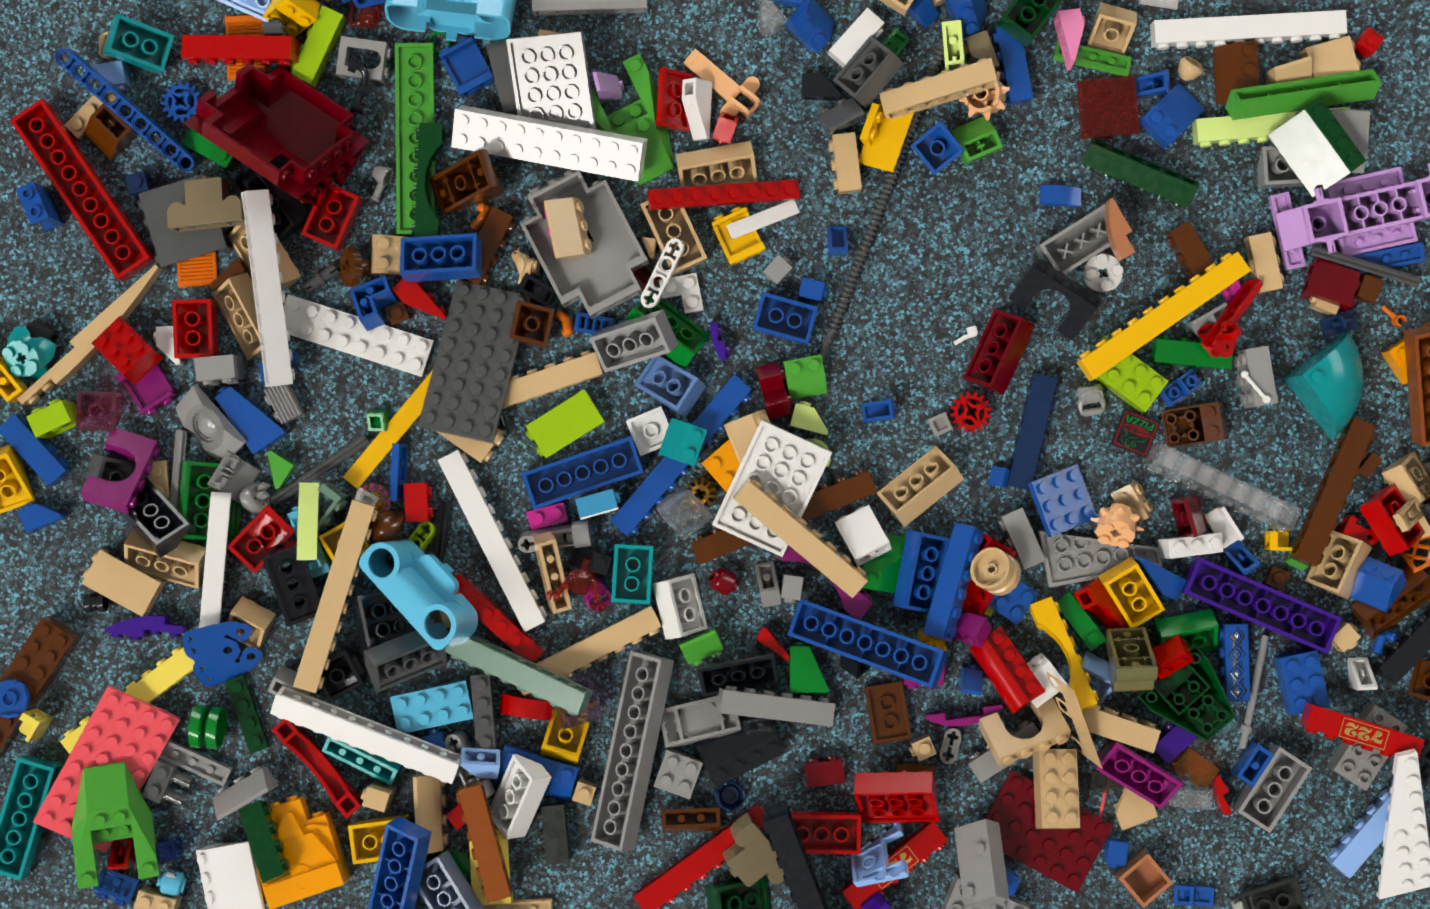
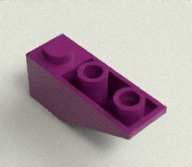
[952,613,992,647]

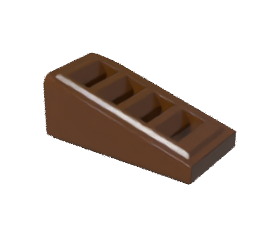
[209,258,249,291]

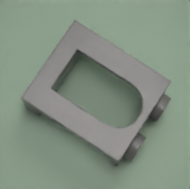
[336,36,392,84]

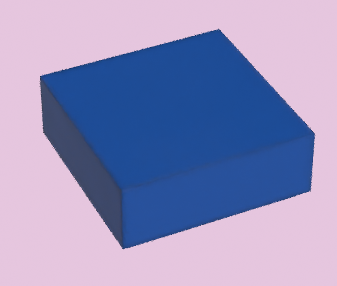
[988,466,1010,488]

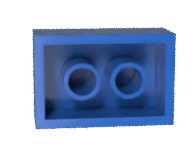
[752,292,818,346]
[1273,648,1330,715]

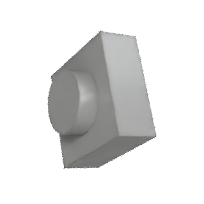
[927,412,953,437]

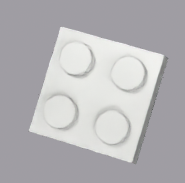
[626,406,669,456]

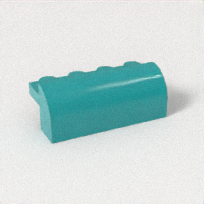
[322,736,403,785]

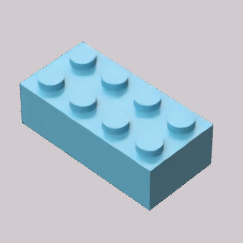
[390,678,474,733]

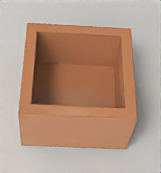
[1114,849,1173,908]

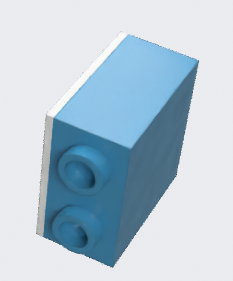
[575,489,622,520]

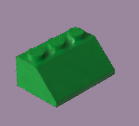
[1154,609,1219,653]

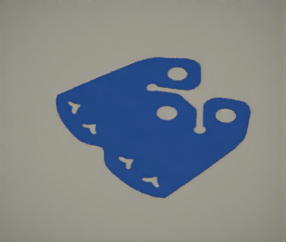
[183,621,263,687]

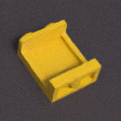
[711,206,766,267]

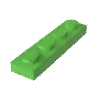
[1053,40,1132,77]

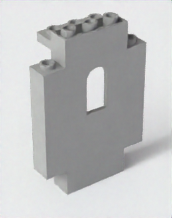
[520,169,649,319]

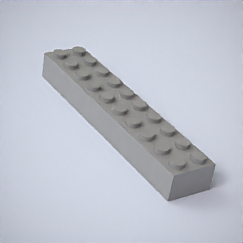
[591,651,674,852]

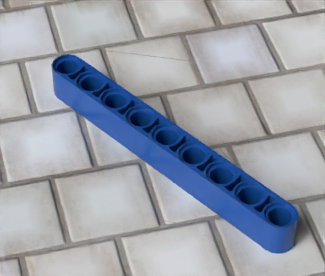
[55,48,198,172]

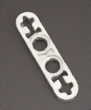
[641,238,685,308]

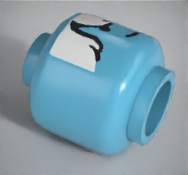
[156,869,187,897]

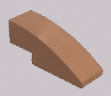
[1105,198,1135,262]

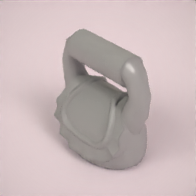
[1077,383,1106,417]

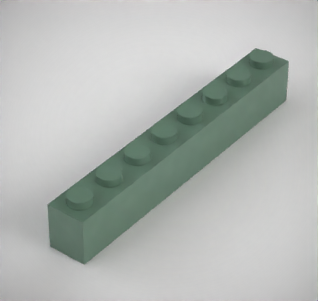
[445,634,593,716]

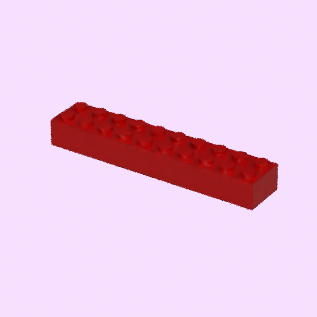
[10,99,155,282]

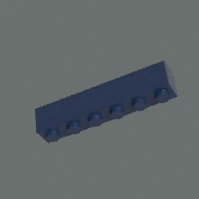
[1007,373,1059,491]

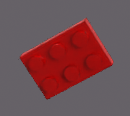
[656,67,693,132]

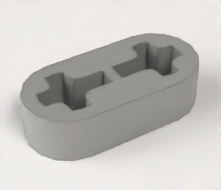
[939,727,961,764]

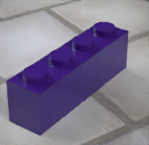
[1154,722,1197,764]

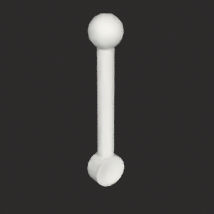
[1241,371,1271,403]

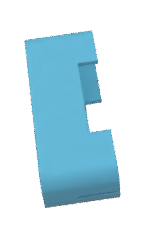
[384,0,517,42]
[359,539,478,650]

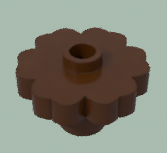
[339,247,371,287]

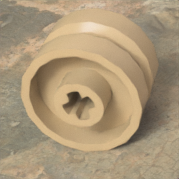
[970,547,1021,596]

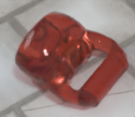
[346,1,380,29]

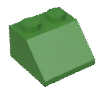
[783,354,827,400]
[679,627,724,666]

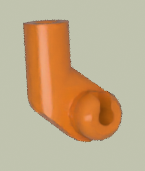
[470,202,490,231]
[554,309,574,338]

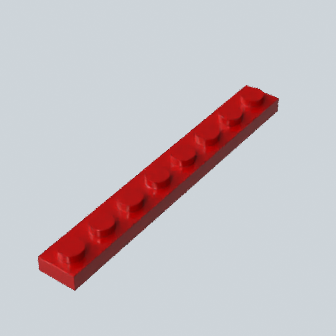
[647,179,800,211]

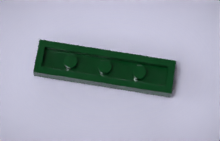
[225,674,270,754]

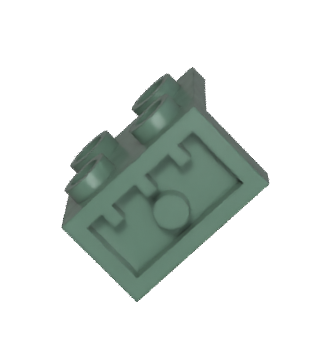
[318,483,349,529]

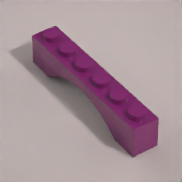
[775,545,873,620]

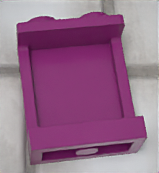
[116,363,178,416]

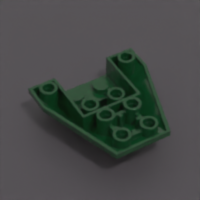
[1137,645,1236,742]

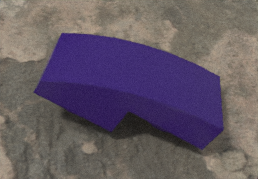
[710,322,729,362]

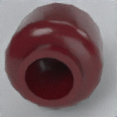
[709,567,738,595]

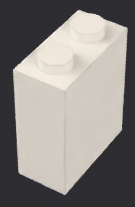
[835,505,892,567]

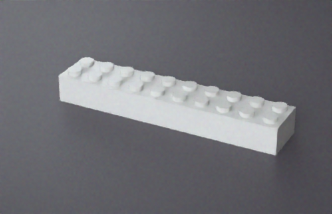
[451,105,648,181]

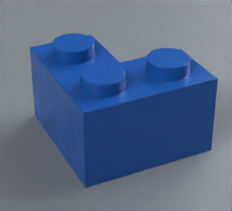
[349,275,397,331]

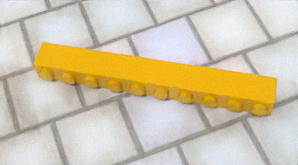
[1076,252,1251,382]

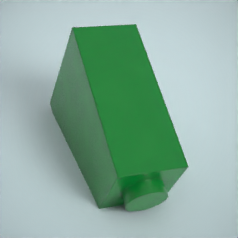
[789,641,829,693]

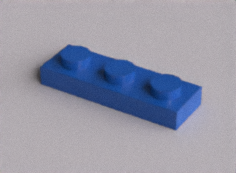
[388,443,408,502]

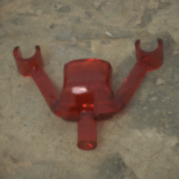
[546,558,605,612]

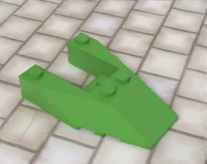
[590,53,674,185]
[71,762,160,889]

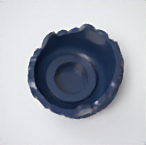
[715,781,745,812]

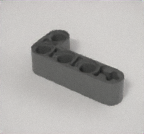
[486,39,517,115]

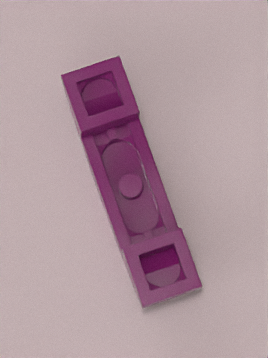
[924,703,1003,726]

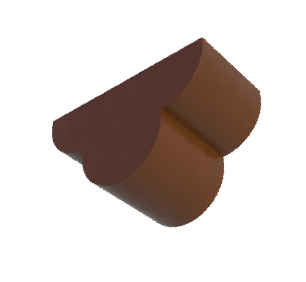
[429,149,504,215]

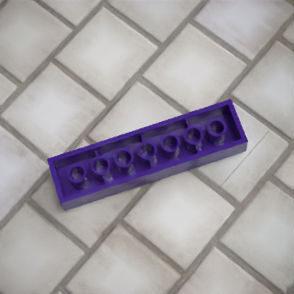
[1181,556,1342,654]

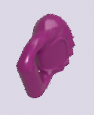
[579,576,612,612]

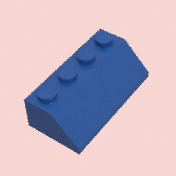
[496,743,580,802]

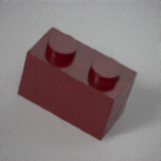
[803,755,845,788]

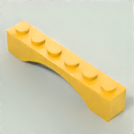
[1029,597,1099,713]

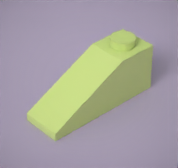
[942,20,966,71]

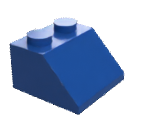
[784,0,834,53]
[945,0,988,39]
[910,120,965,175]
[1351,556,1407,613]

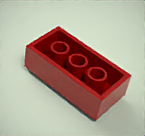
[790,811,861,854]

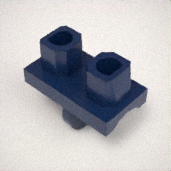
[1319,310,1359,338]

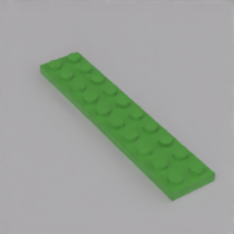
[395,43,436,235]

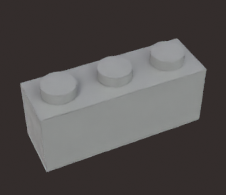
[998,507,1046,570]

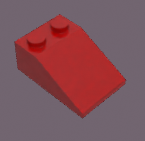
[227,505,296,574]

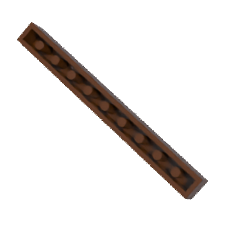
[690,469,877,565]

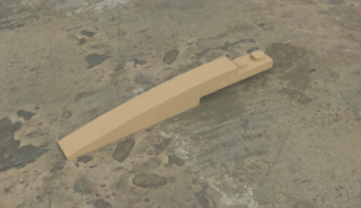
[17,264,164,405]

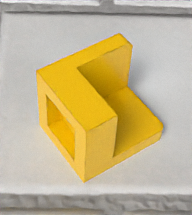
[1264,531,1293,551]

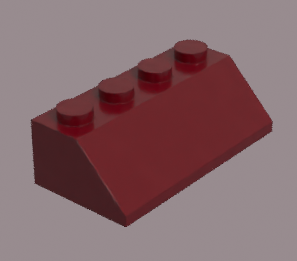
[963,309,1035,395]

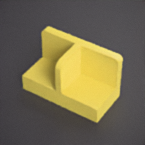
[19,708,53,742]

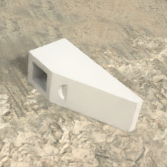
[682,78,712,141]

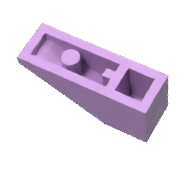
[592,72,625,103]

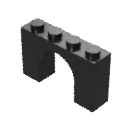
[1008,257,1102,340]

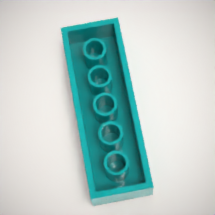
[0,754,63,881]

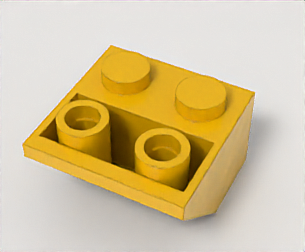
[263,0,321,38]

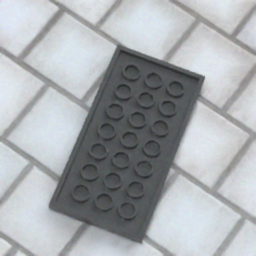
[418,280,532,444]

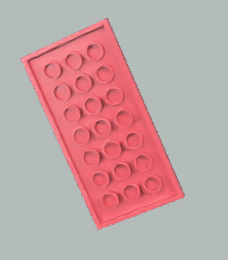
[33,685,180,853]

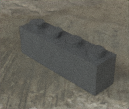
[470,673,499,749]

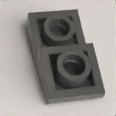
[262,19,287,36]

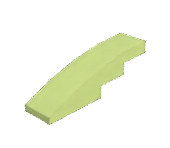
[297,483,319,560]

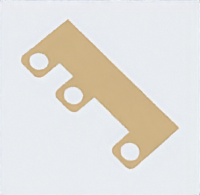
[1046,672,1103,769]

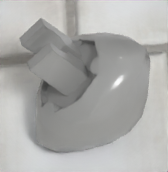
[239,481,272,513]

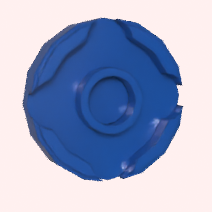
[0,679,31,718]

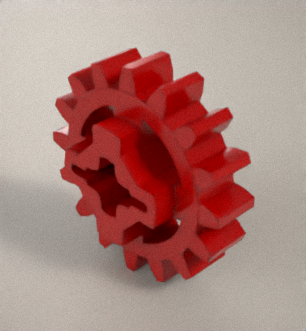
[949,391,992,433]

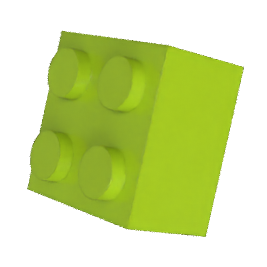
[26,399,84,439]

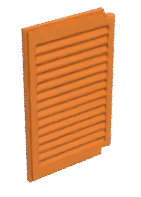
[225,15,267,81]
[177,252,218,288]

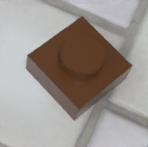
[385,301,411,326]
[1263,565,1291,591]

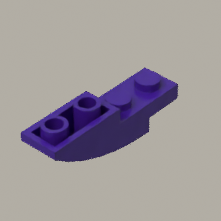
[105,615,189,640]

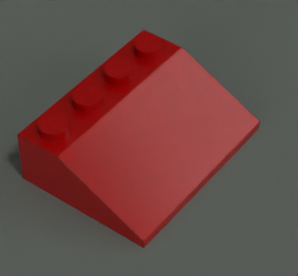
[854,770,940,823]

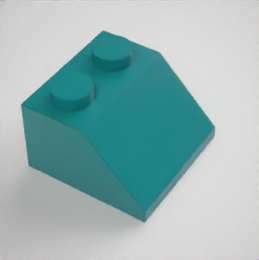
[658,418,708,467]

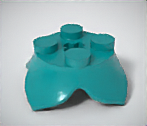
[2,325,56,380]

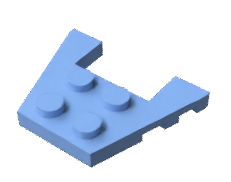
[851,823,909,887]

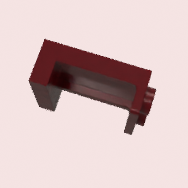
[1300,257,1361,312]

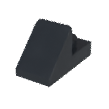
[517,273,556,307]

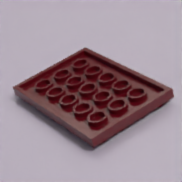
[984,769,1114,893]

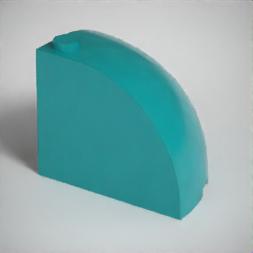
[1283,332,1364,439]

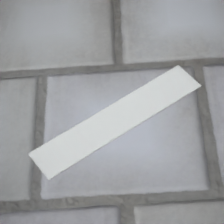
[726,200,800,239]

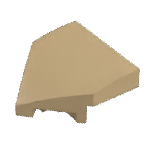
[1113,787,1158,831]

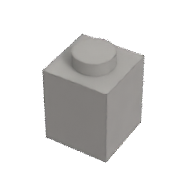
[762,255,793,286]

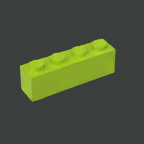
[290,5,347,88]

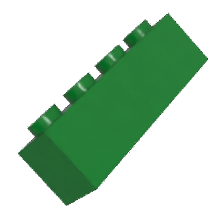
[1150,336,1233,370]

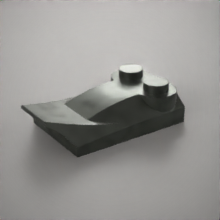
[1231,875,1307,909]

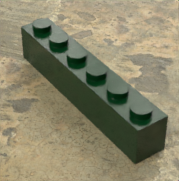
[1081,138,1198,208]

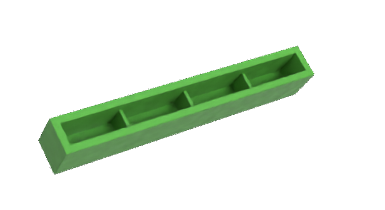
[1225,69,1382,120]

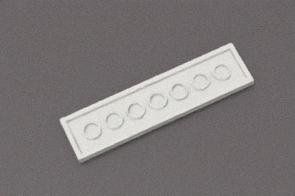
[283,294,435,377]

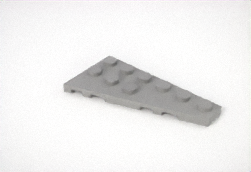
[1038,531,1163,588]

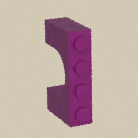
[81,427,160,514]

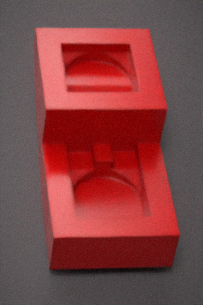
[1211,772,1232,816]

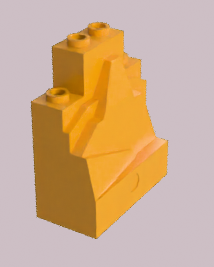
[257,794,351,909]

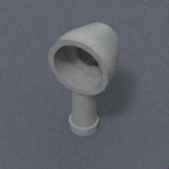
[370,166,394,202]

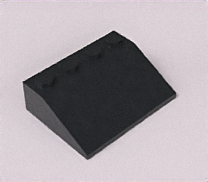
[350,591,416,672]
[694,715,785,788]

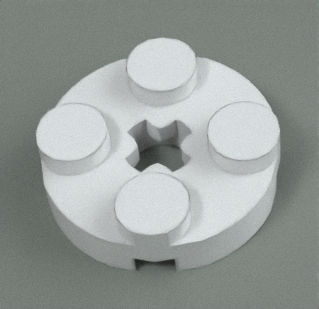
[1083,254,1123,292]

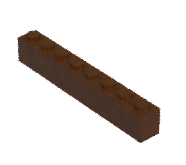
[1289,417,1376,567]

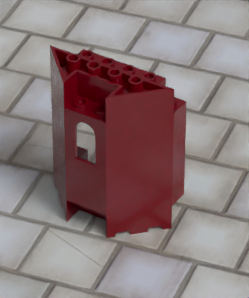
[184,63,370,206]

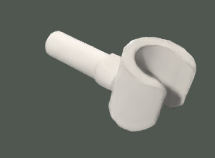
[953,326,978,346]

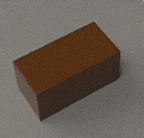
[1359,452,1383,478]

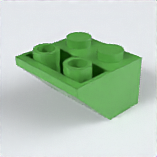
[950,116,1003,166]

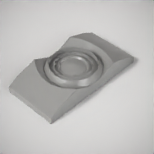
[175,384,247,462]
[661,696,741,748]

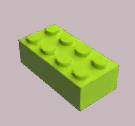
[1079,335,1169,413]

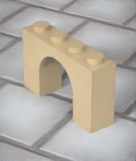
[979,697,1071,766]

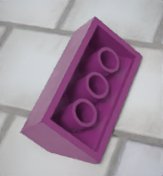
[1095,741,1183,809]

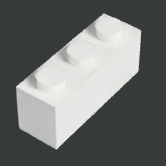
[828,7,884,68]
[1158,533,1224,559]

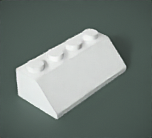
[490,754,551,839]

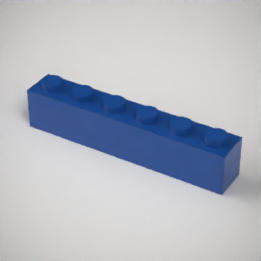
[923,523,983,643]

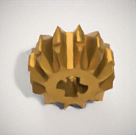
[684,478,716,510]

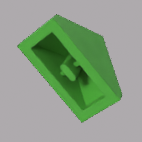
[267,451,298,489]

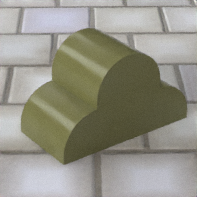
[1106,627,1158,692]

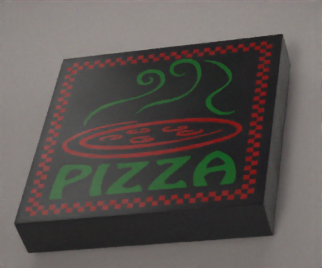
[1110,408,1161,458]

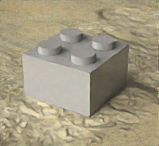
[194,354,245,386]
[653,748,703,800]

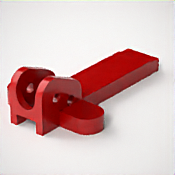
[1197,279,1263,357]

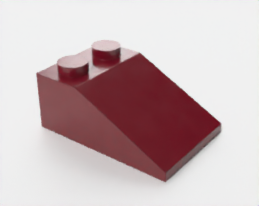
[1169,493,1207,538]

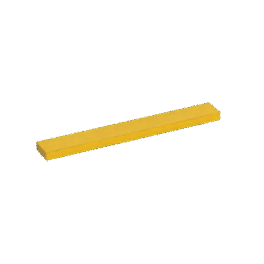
[343,370,433,489]

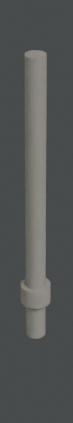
[1239,635,1270,749]

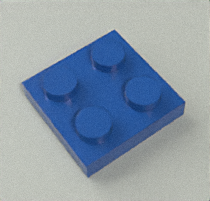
[989,581,1038,625]

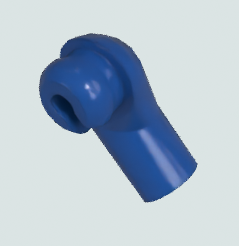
[1372,629,1397,654]

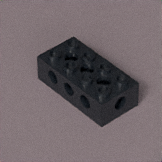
[260,538,320,627]

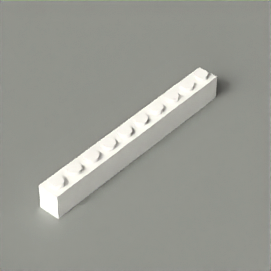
[1150,10,1347,50]
[241,189,295,387]
[438,450,548,632]
[270,686,461,784]

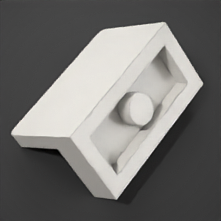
[1204,506,1244,549]

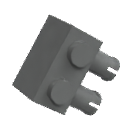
[142,759,194,807]

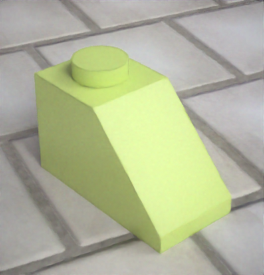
[789,401,828,436]

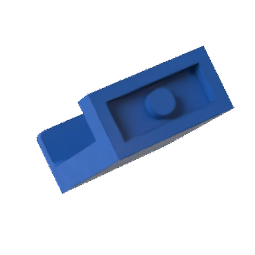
[439,37,495,99]
[16,182,65,231]

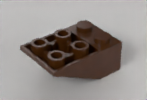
[1161,401,1230,449]

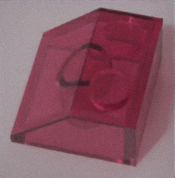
[76,390,124,431]

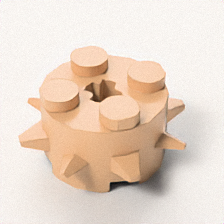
[959,71,1010,121]
[1090,503,1144,548]

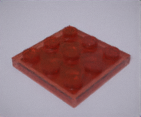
[1076,76,1140,140]

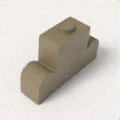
[167,176,245,233]
[723,813,784,887]

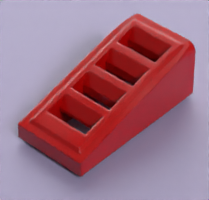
[756,625,790,660]

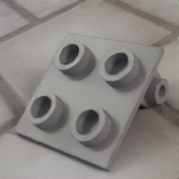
[207,451,260,504]

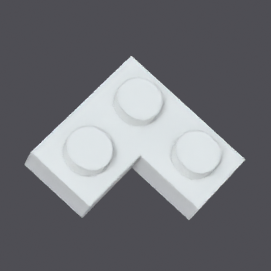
[659,273,704,314]

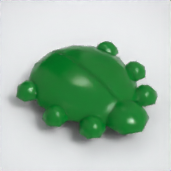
[450,848,471,876]

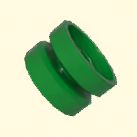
[188,705,227,750]

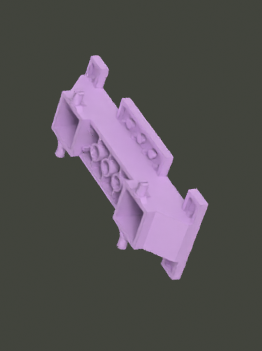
[1268,163,1430,271]

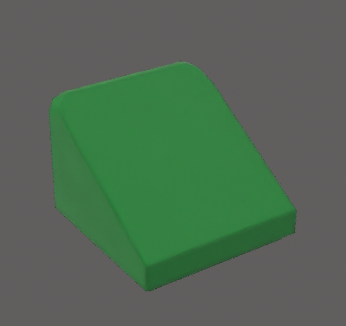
[366,409,389,432]

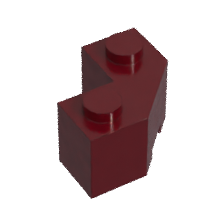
[755,362,793,420]

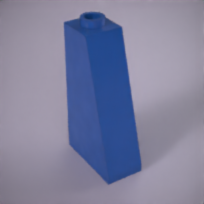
[214,386,289,455]

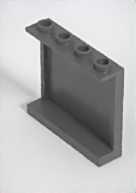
[138,174,231,269]

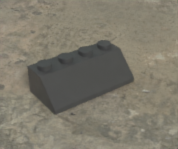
[364,630,447,693]

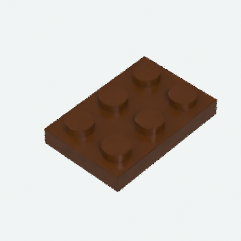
[864,680,912,744]

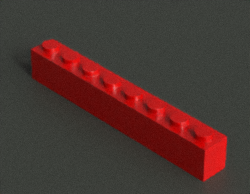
[633,803,765,909]

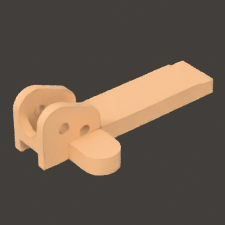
[683,49,761,119]

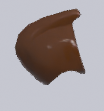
[370,509,404,542]

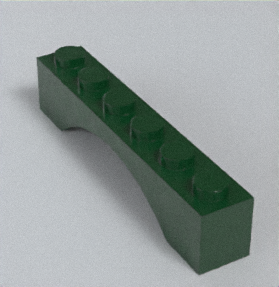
[411,123,445,237]

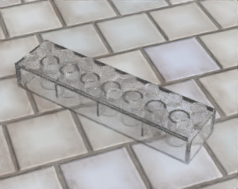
[1142,443,1302,532]

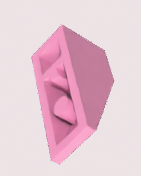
[1053,8,1086,71]

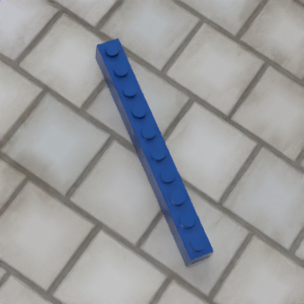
[610,374,752,536]

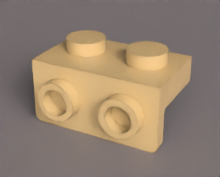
[1110,480,1153,523]

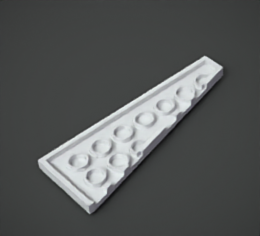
[1376,748,1430,899]

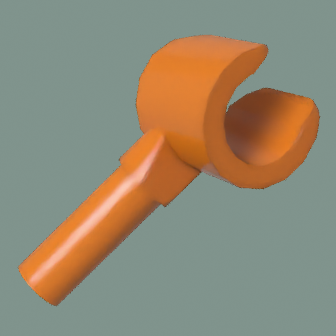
[1381,305,1407,327]

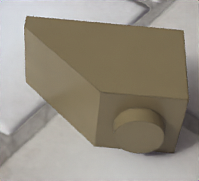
[964,30,1000,70]

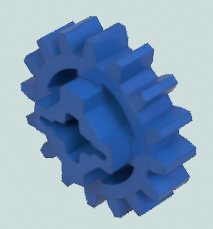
[160,81,203,124]

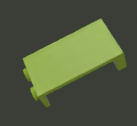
[525,389,606,459]

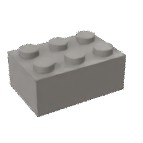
[1233,346,1278,408]

